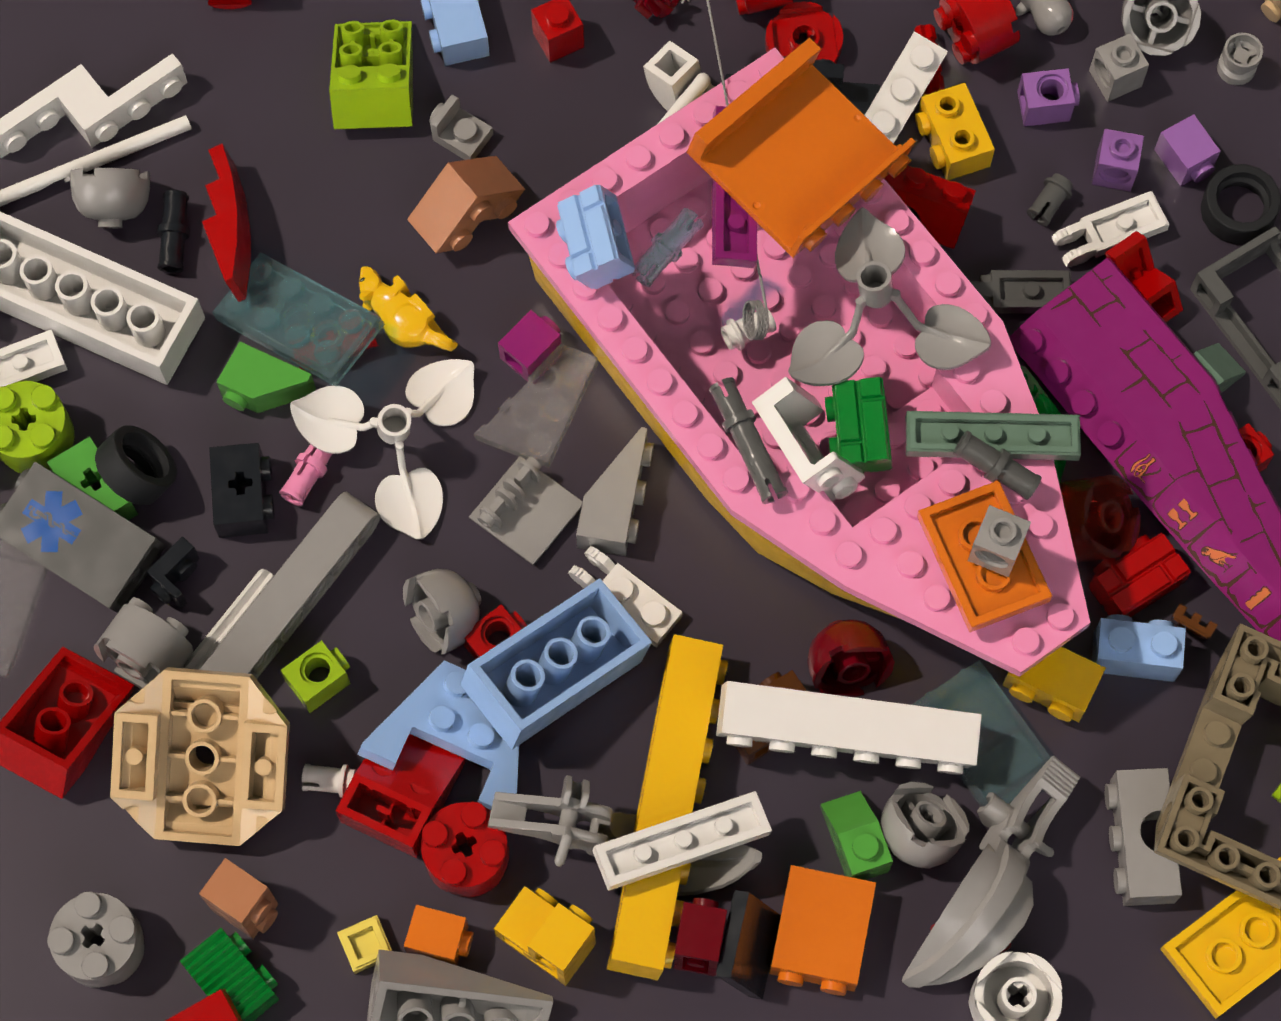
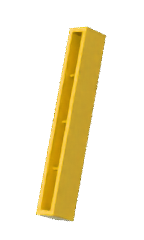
[606,634,728,981]

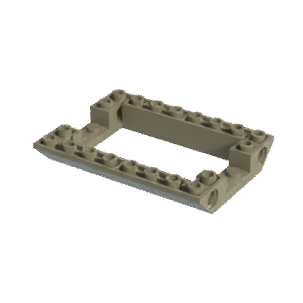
[1154,623,1281,910]

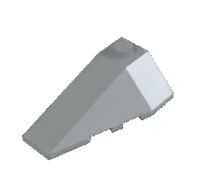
[367,949,553,1021]

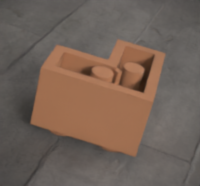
[407,156,525,253]

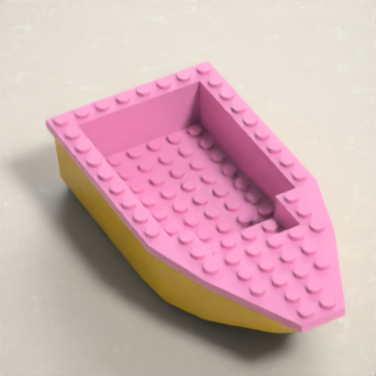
[508,48,1090,677]

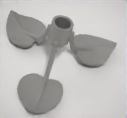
[788,207,991,386]

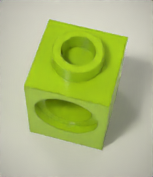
[281,640,351,713]

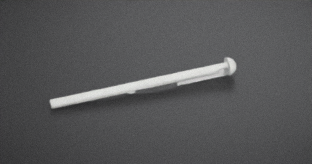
[0,115,192,207]

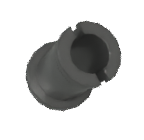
[1027,173,1073,226]

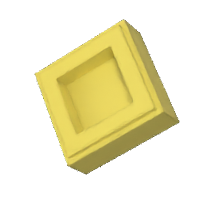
[337,915,392,974]

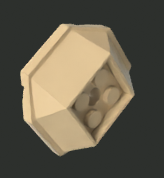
[110,667,290,846]

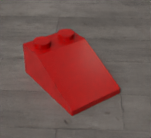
[0,646,135,799]

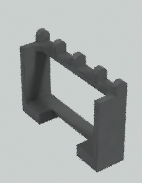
[1190,226,1281,410]

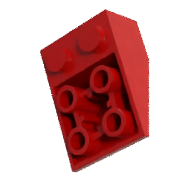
[335,734,467,859]

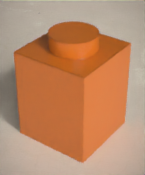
[404,905,474,966]

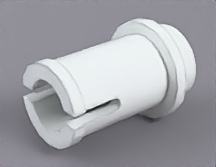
[721,307,776,350]
[302,764,357,798]

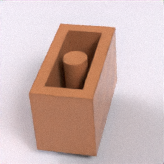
[199,858,278,939]

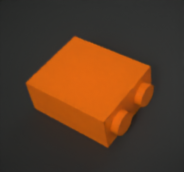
[769,865,876,996]

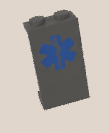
[0,462,166,613]

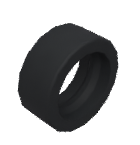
[1200,164,1281,244]
[95,425,177,505]

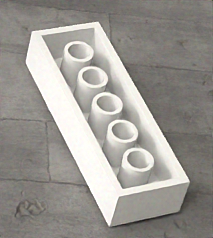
[0,212,205,385]

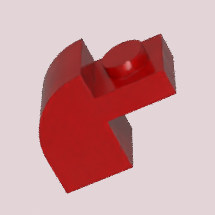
[1105,231,1183,322]

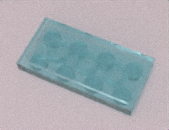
[212,252,385,387]

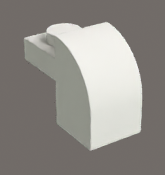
[643,41,715,111]

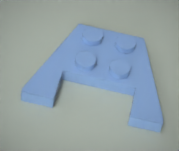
[357,660,519,810]

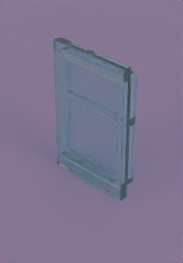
[912,660,1051,807]

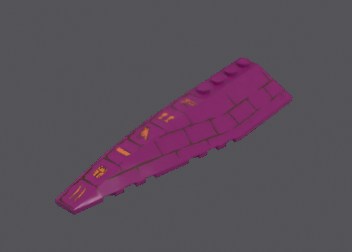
[1009,258,1281,641]

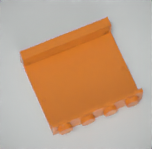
[686,37,916,258]

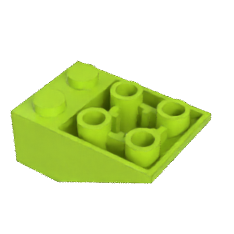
[329,19,413,129]

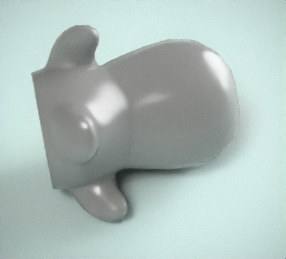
[1015,0,1074,36]

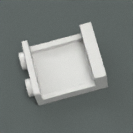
[752,377,866,502]

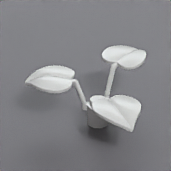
[290,359,474,540]

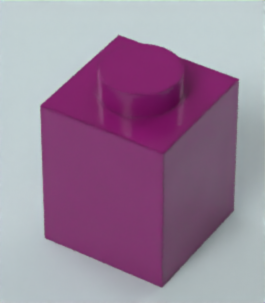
[498,310,562,383]

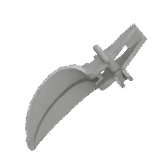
[902,756,1080,988]
[487,775,762,896]

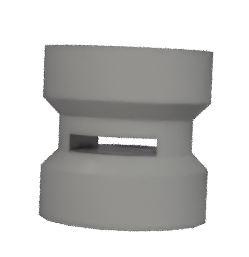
[1217,33,1263,86]

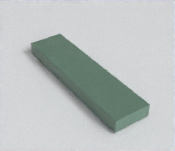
[905,411,1081,461]

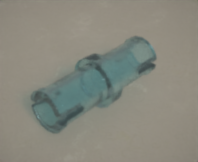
[631,208,704,287]

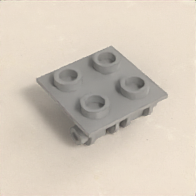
[469,456,583,566]

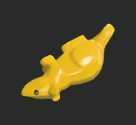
[359,266,458,352]

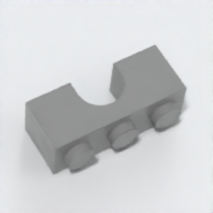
[1104,768,1182,906]

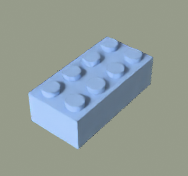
[460,578,652,750]

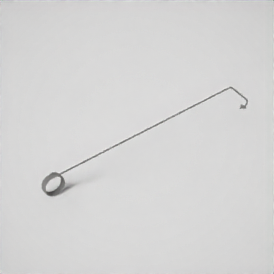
[681,0,769,340]

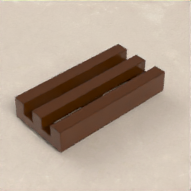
[1170,604,1218,640]

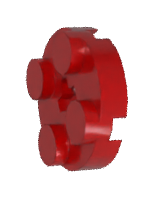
[765,1,843,64]

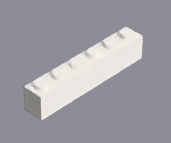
[716,681,982,775]

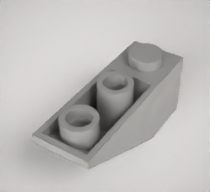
[576,427,654,556]

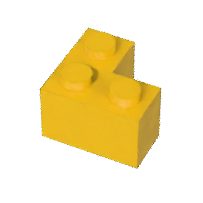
[494,886,596,986]

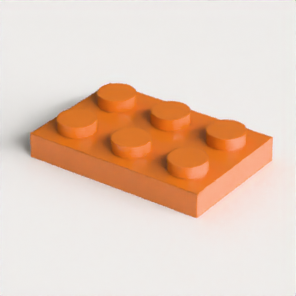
[917,480,1053,633]

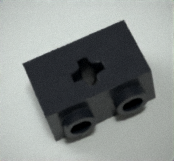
[209,443,275,538]

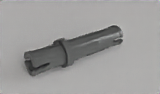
[709,377,788,504]

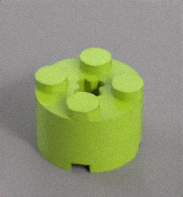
[0,381,75,473]

